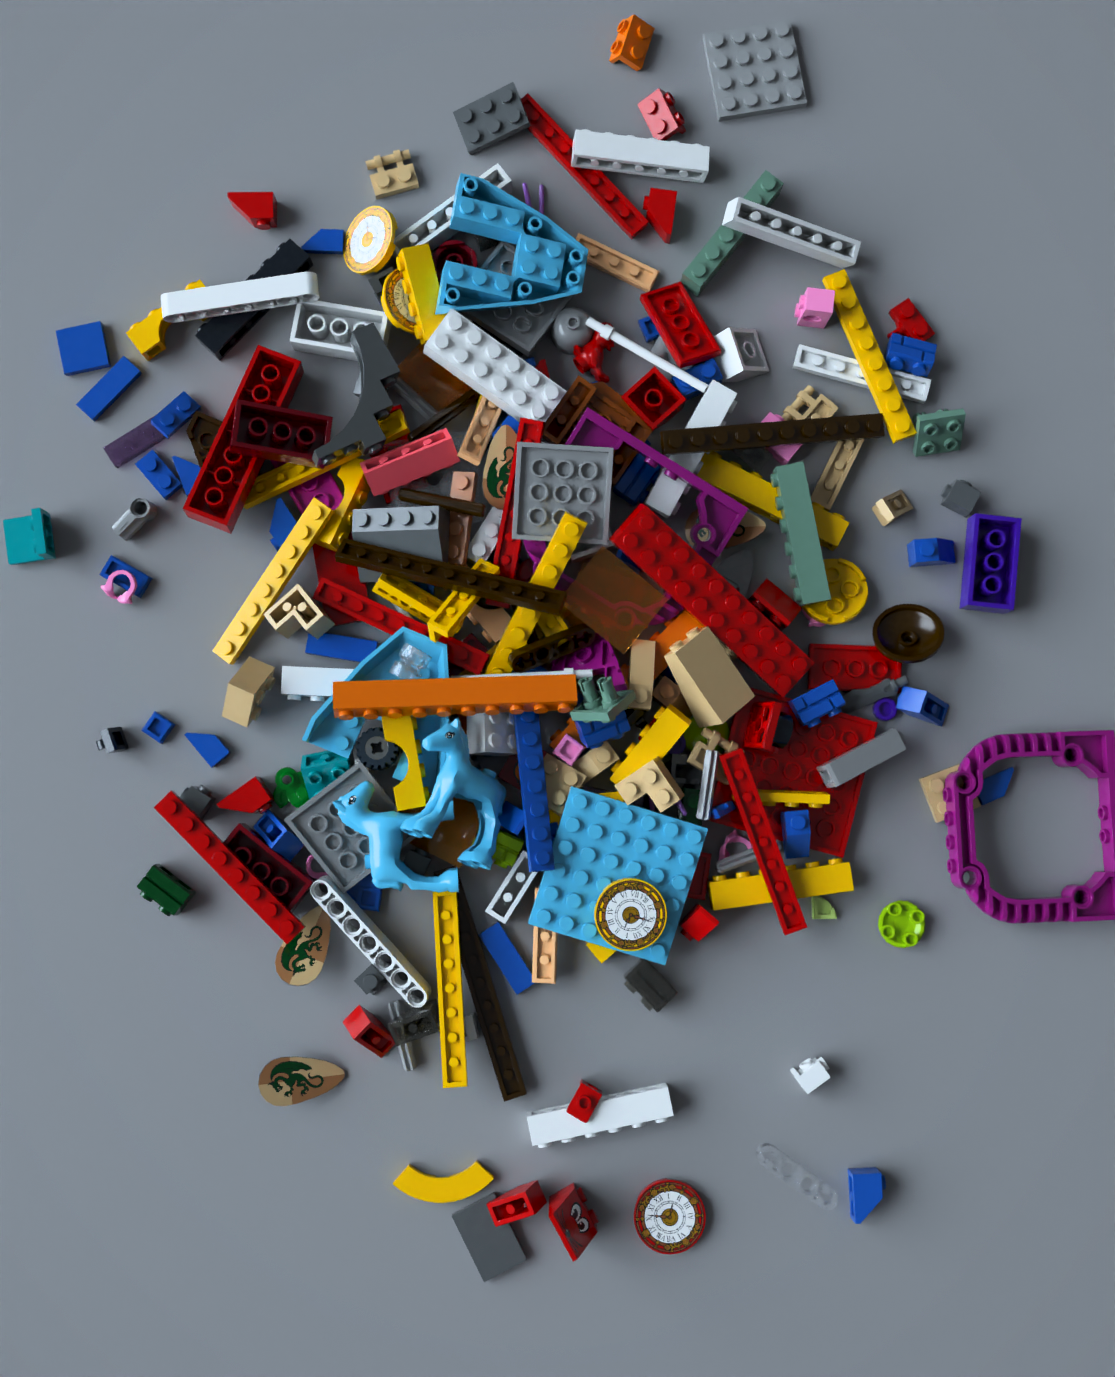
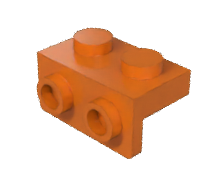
[609,14,655,71]

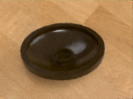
[872,604,944,663]

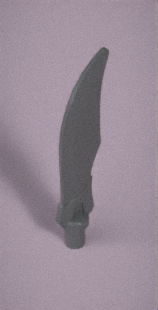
[840,675,909,713]

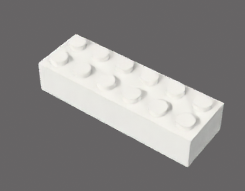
[423,309,567,422]

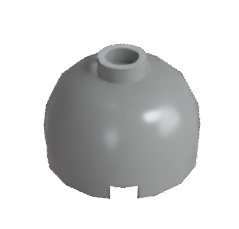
[550,307,594,355]

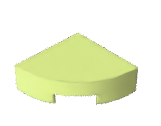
[811,896,837,919]

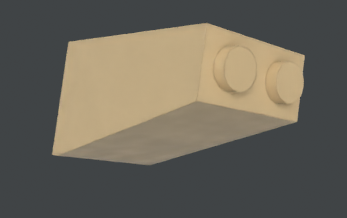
[664,626,755,728]

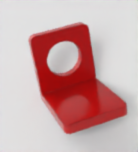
[566,1079,602,1123]

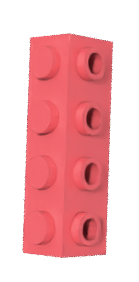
[360,428,460,497]

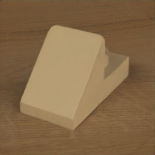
[872,489,913,526]

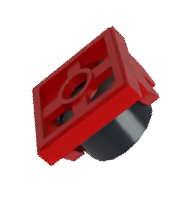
[744,702,793,754]

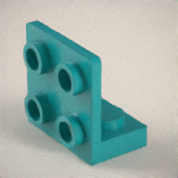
[3,508,56,565]
[301,751,350,800]

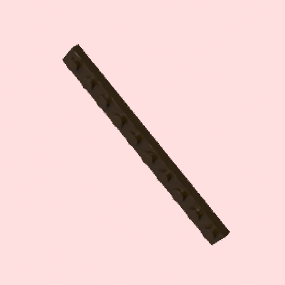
[660,413,885,456]
[335,538,567,616]
[433,865,527,1102]

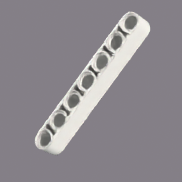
[161,272,320,323]
[310,875,432,1008]

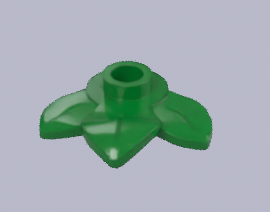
[273,767,309,808]

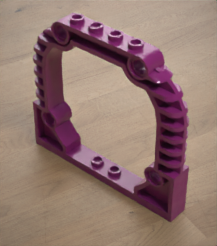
[523,407,749,631]
[943,730,1115,923]

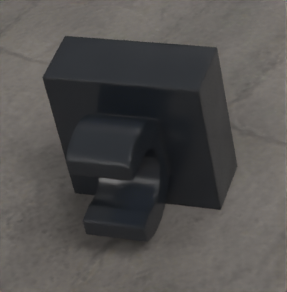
[625,709,647,729]
[96,727,129,753]

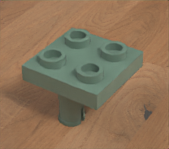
[912,408,966,457]
[570,676,637,723]

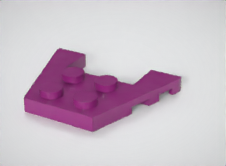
[551,632,628,691]

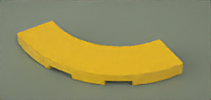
[393,1160,494,1203]

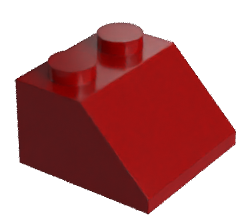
[621,366,686,431]

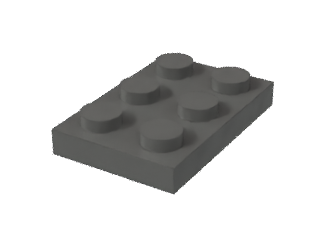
[453,82,531,155]

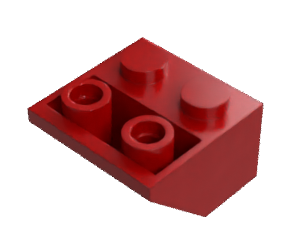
[748,578,802,631]

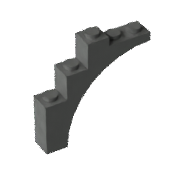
[312,323,400,467]

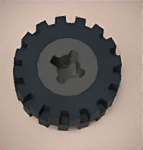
[356,727,400,771]

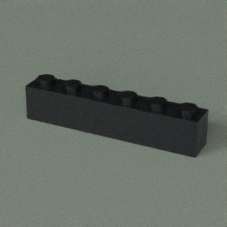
[195,239,313,361]

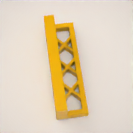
[427,558,500,643]
[372,573,466,637]

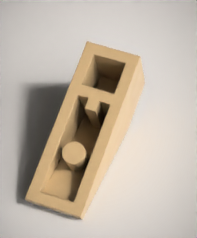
[627,639,656,711]
[571,740,620,783]

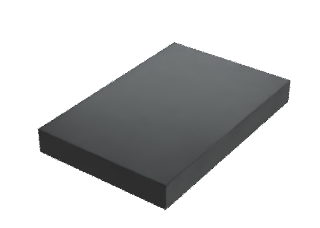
[452,1192,527,1282]

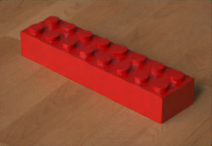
[183,345,304,534]

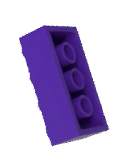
[959,513,1022,614]

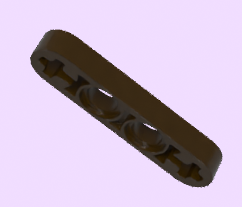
[508,623,596,673]

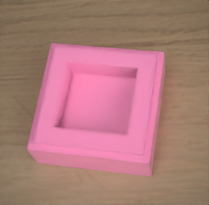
[552,733,585,766]

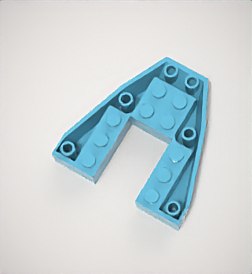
[435,173,589,315]

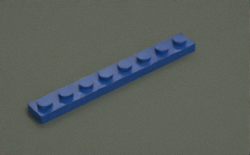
[513,711,555,872]

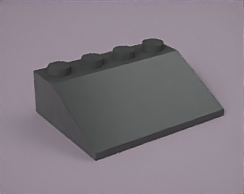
[352,506,450,583]

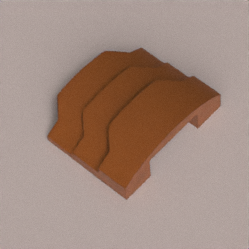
[542,375,652,487]

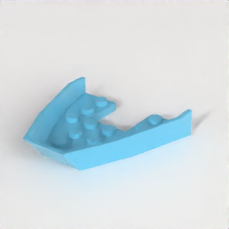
[302,627,449,794]

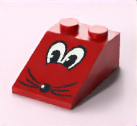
[549,1182,599,1262]

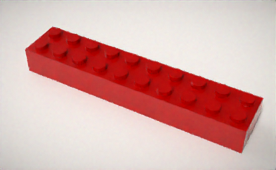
[609,503,815,698]

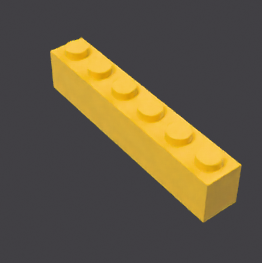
[707,858,854,911]

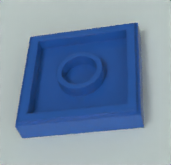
[56,321,111,376]

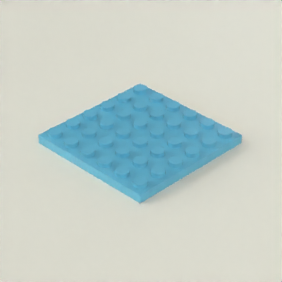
[528,786,708,965]

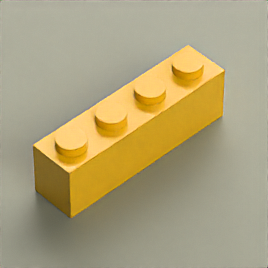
[396,243,447,346]
[609,704,692,784]

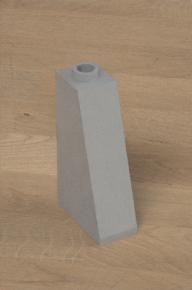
[816,728,907,788]

